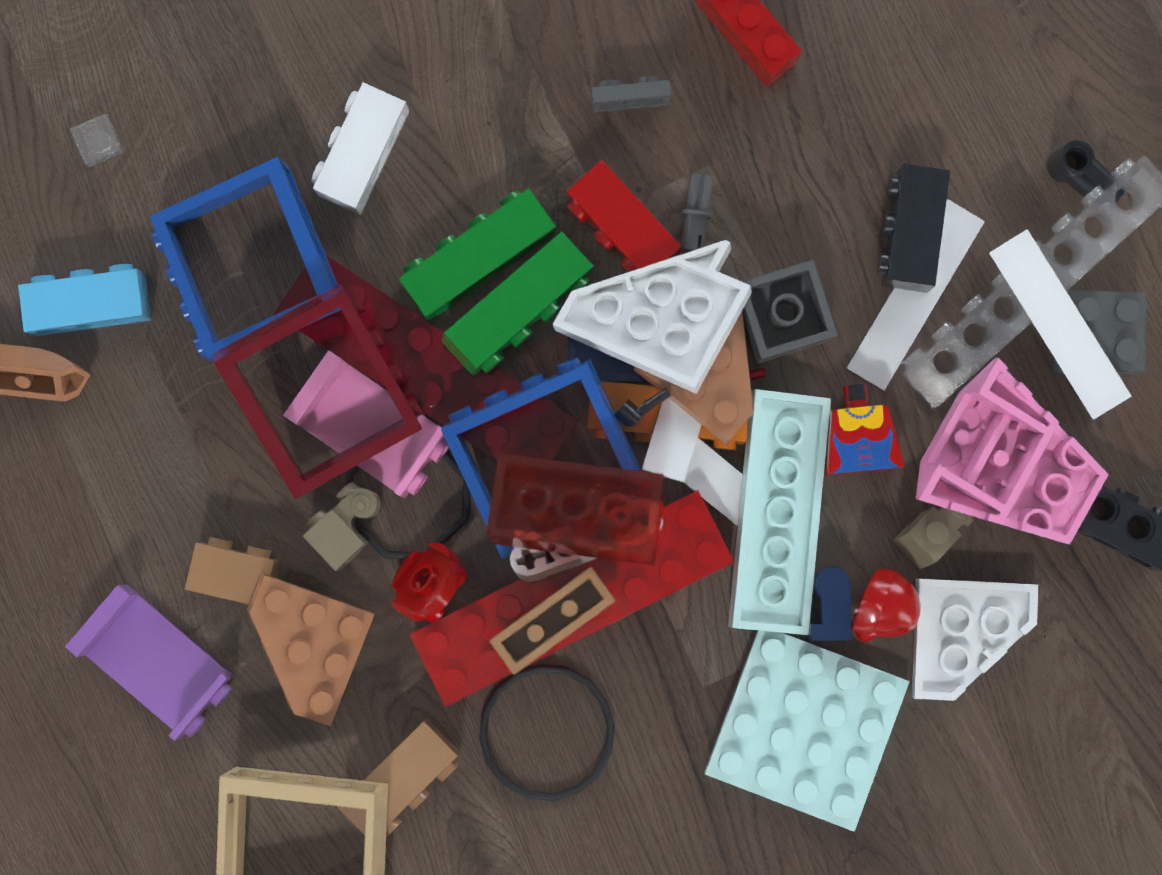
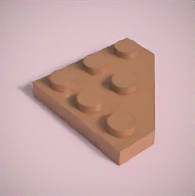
[634,312,753,445]
[247,573,375,726]

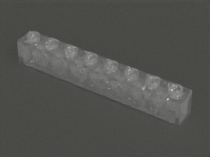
[899,155,1162,409]

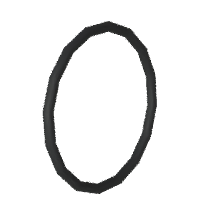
[479,664,615,801]

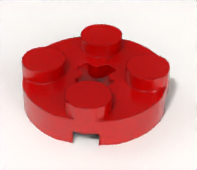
[391,543,467,623]

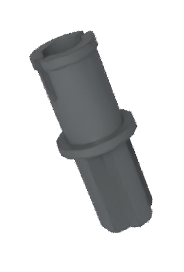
[681,173,713,252]

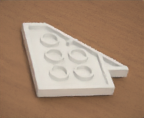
[553,240,752,394]

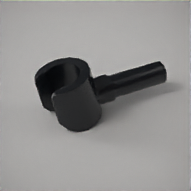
[615,388,671,427]

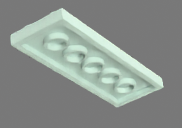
[728,389,831,635]

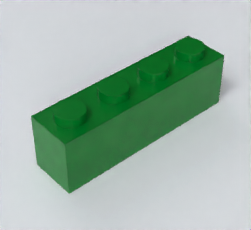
[399,188,556,322]
[442,231,594,377]

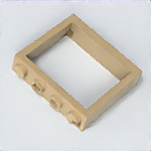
[216,767,388,875]

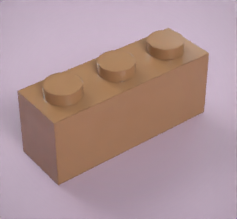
[490,567,615,675]
[337,718,460,837]

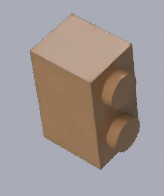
[184,537,280,604]

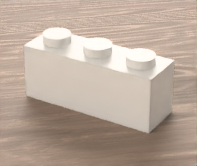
[311,82,409,215]

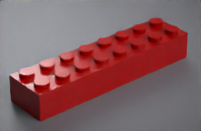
[410,490,734,707]

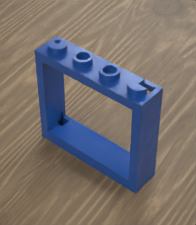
[150,157,341,362]
[441,357,650,559]

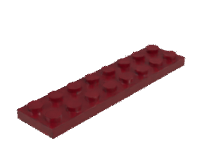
[273,255,579,487]

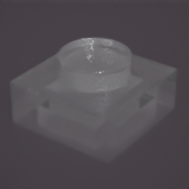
[70,113,124,167]

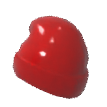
[851,568,921,642]

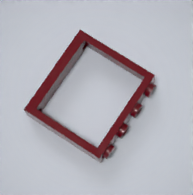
[213,284,423,499]

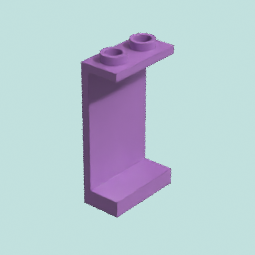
[65,584,235,741]

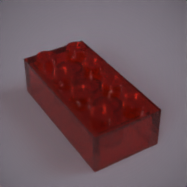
[486,454,666,566]

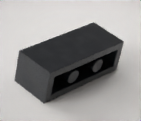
[877,163,950,293]

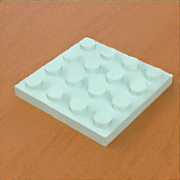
[704,630,910,832]

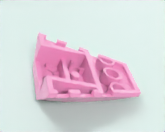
[916,358,1109,545]

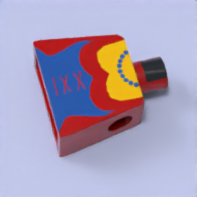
[824,384,904,476]

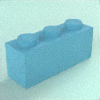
[18,264,152,337]

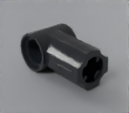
[1047,140,1128,214]

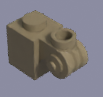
[303,481,381,571]
[892,506,974,570]

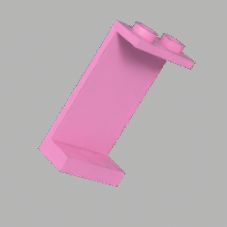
[283,350,449,499]

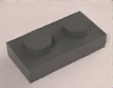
[591,76,671,112]

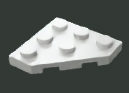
[912,578,1038,701]

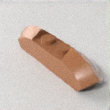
[0,344,90,402]

